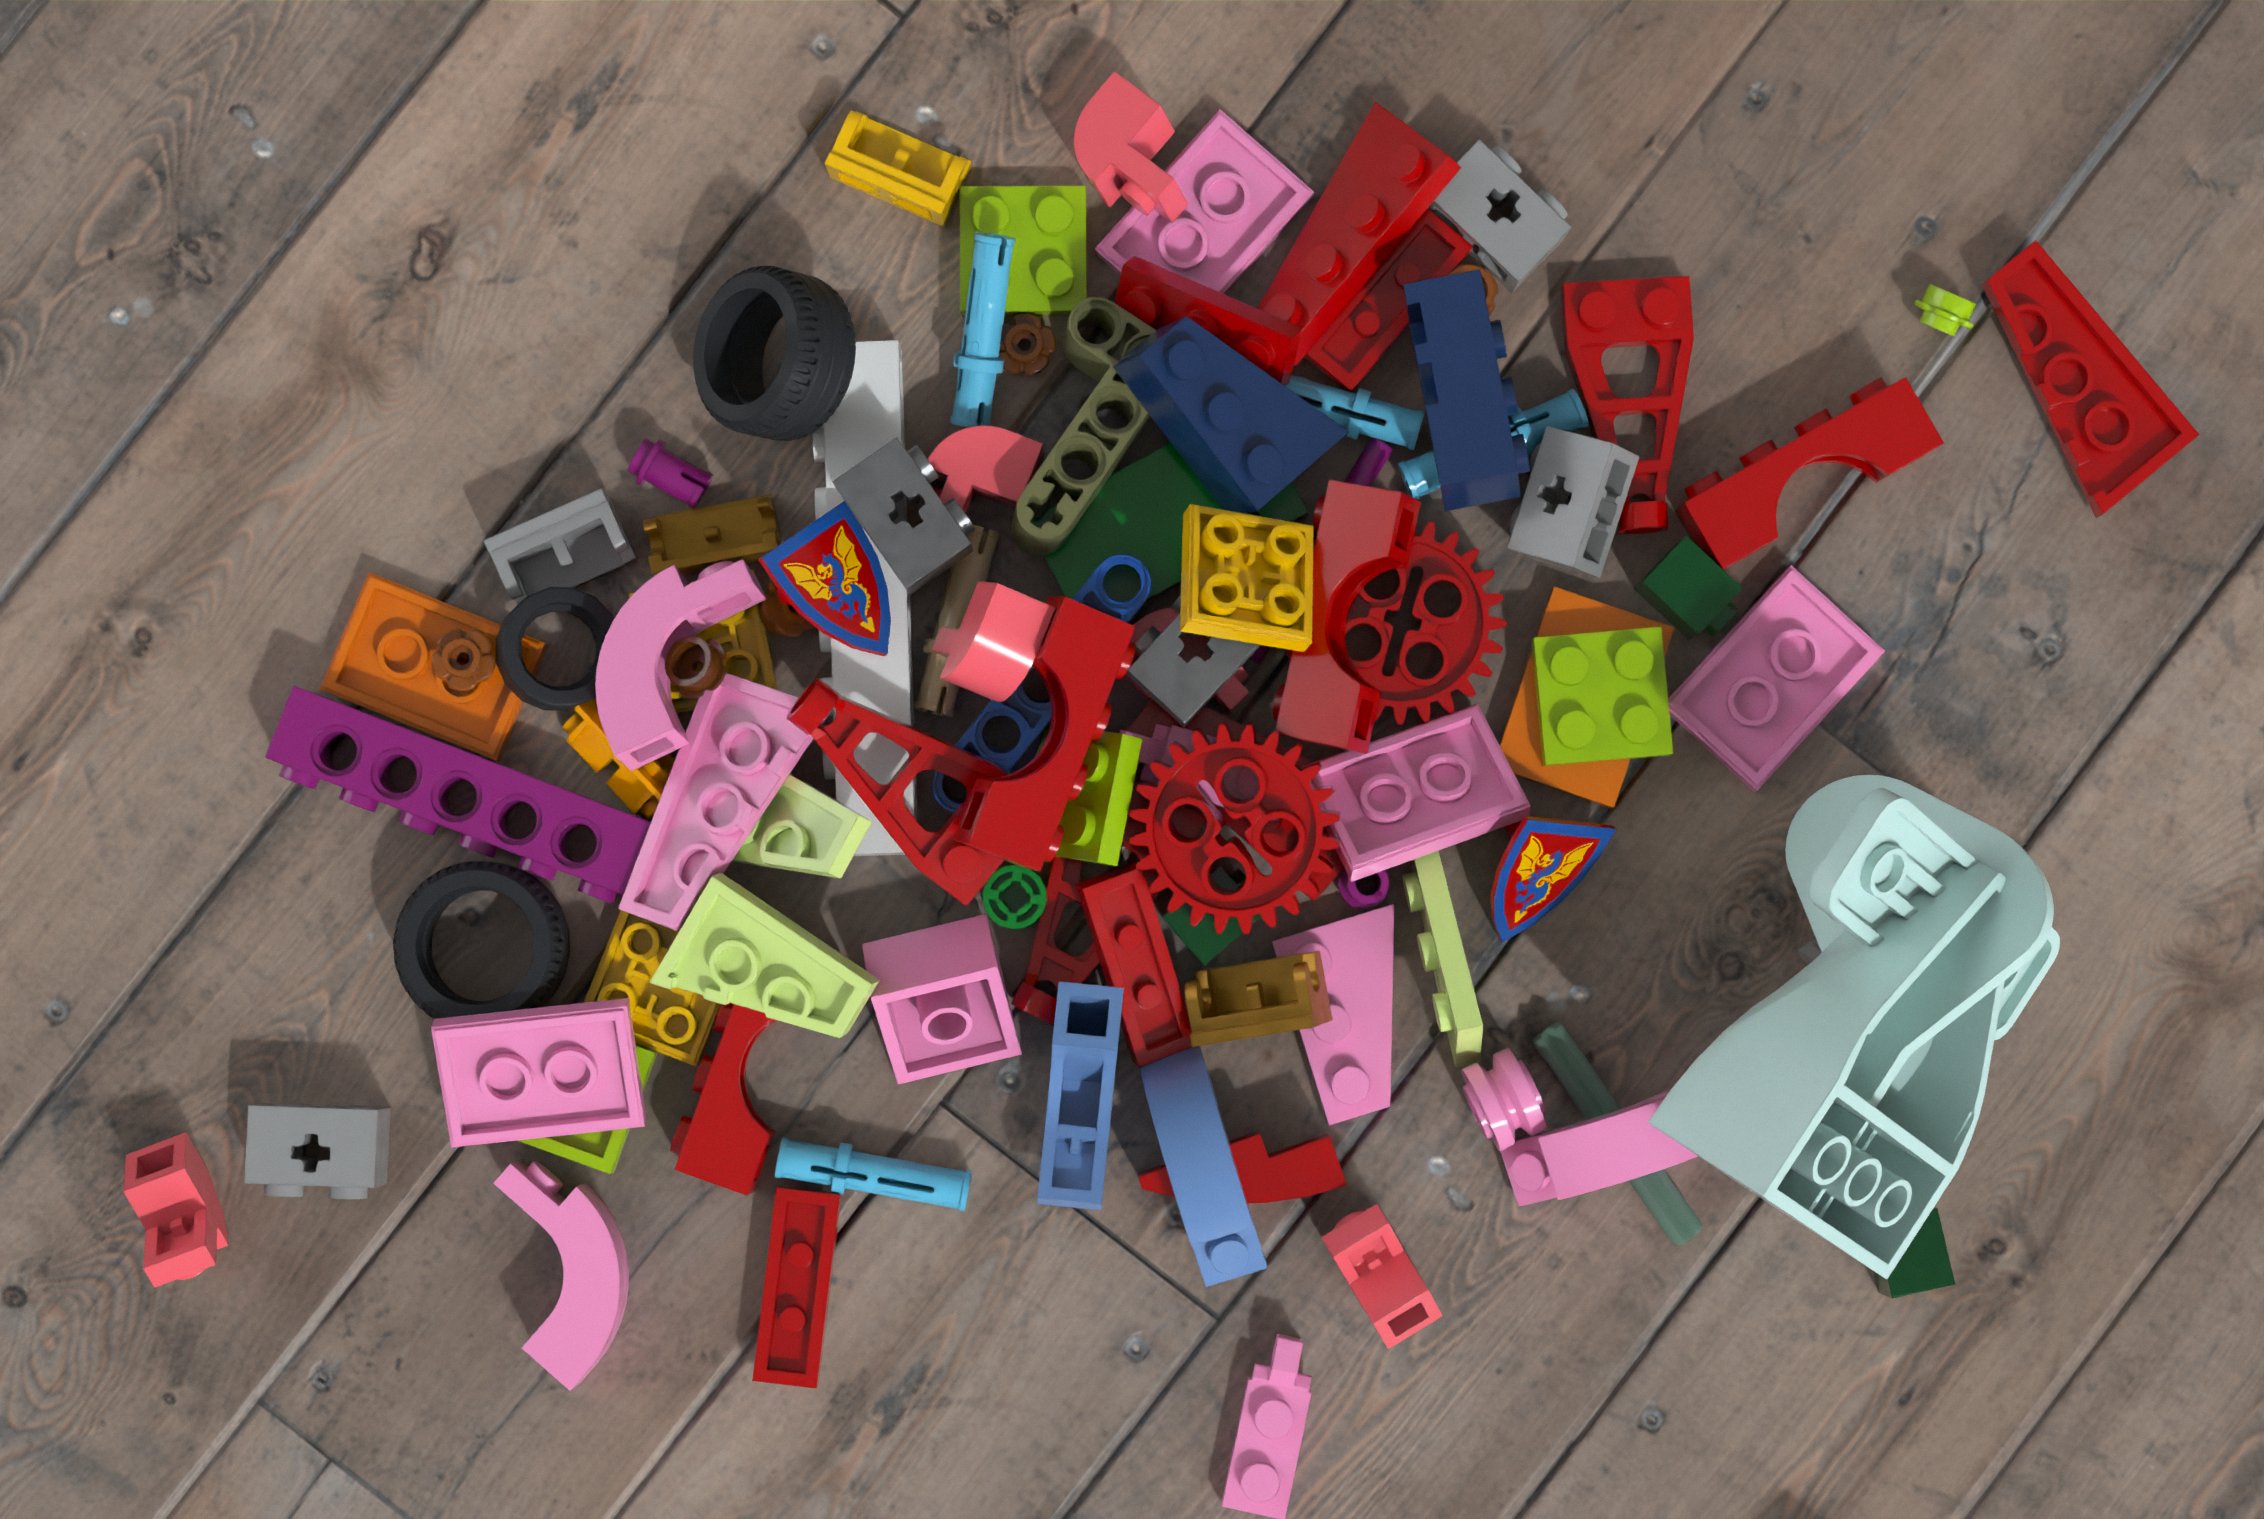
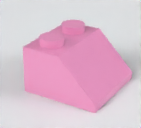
[862,914,1022,1084]

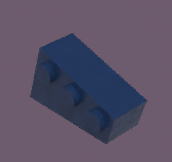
[1403,269,1530,511]
[1113,316,1349,514]

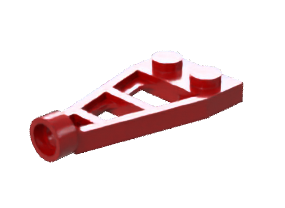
[1560,276,1694,535]
[787,677,1009,907]
[1011,780,1206,1026]

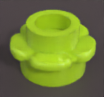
[1915,284,1976,336]

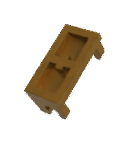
[643,494,782,576]
[1185,950,1333,1047]

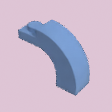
[1037,981,1124,1211]
[1139,1046,1268,1287]

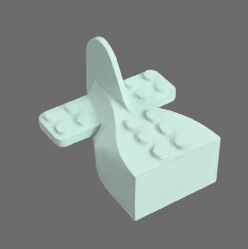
[1648,775,2060,1279]

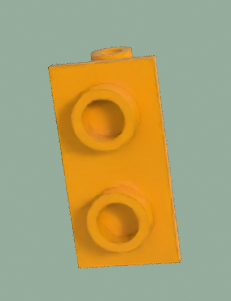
[562,698,675,821]

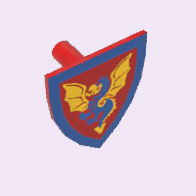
[758,501,891,656]
[1491,816,1616,943]

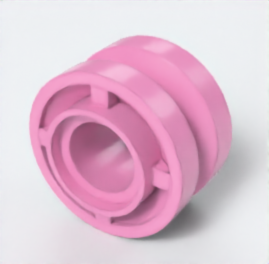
[1461,1048,1547,1151]

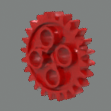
[1345,521,1507,725]
[1129,722,1341,934]

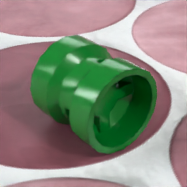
[983,865,1047,930]

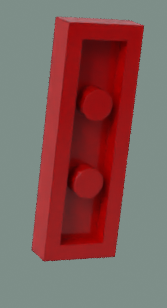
[1304,209,1473,392]
[1115,256,1303,386]
[1076,863,1192,1067]
[752,1186,842,1388]

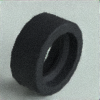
[496,587,614,711]

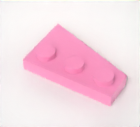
[1271,904,1394,1125]

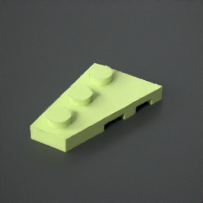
[732,773,872,878]
[1402,851,1483,1069]
[649,873,880,1038]

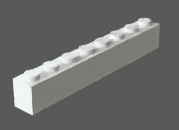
[813,340,918,856]

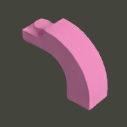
[595,559,767,771]
[1501,1089,1698,1207]
[493,1160,629,1391]

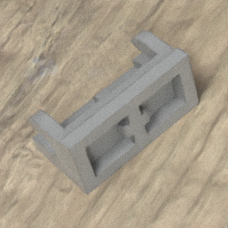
[484,489,638,605]

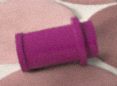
[627,438,714,510]
[1338,868,1389,909]

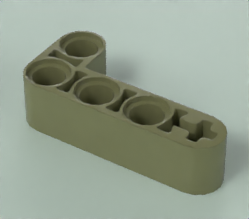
[1011,297,1156,556]

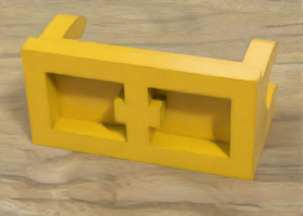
[825,110,972,228]

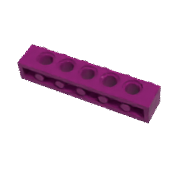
[265,686,651,904]

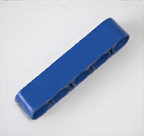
[932,553,1151,813]

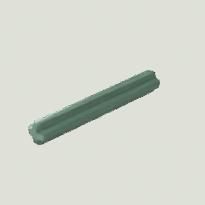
[1532,1023,1702,1245]

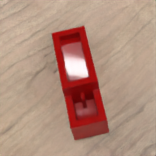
[1138,1130,1347,1203]

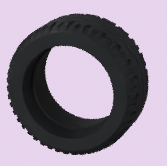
[693,266,856,441]
[393,861,570,1019]

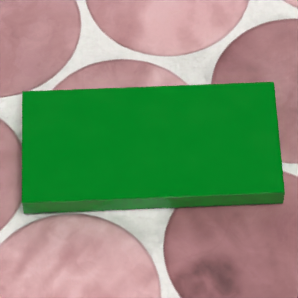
[1031,443,1308,603]

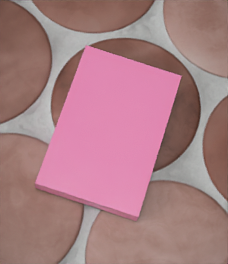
[1094,109,1314,295]
[1668,565,1885,792]
[1302,704,1531,882]
[431,998,647,1148]

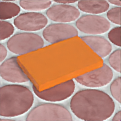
[320,572,548,762]
[1499,586,1675,809]

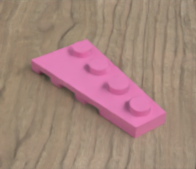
[618,673,831,931]

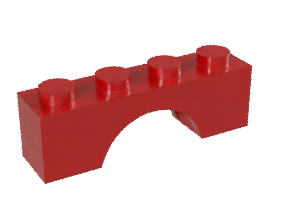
[1675,377,1944,570]
[1273,480,1421,754]
[953,596,1136,872]
[670,949,840,1196]

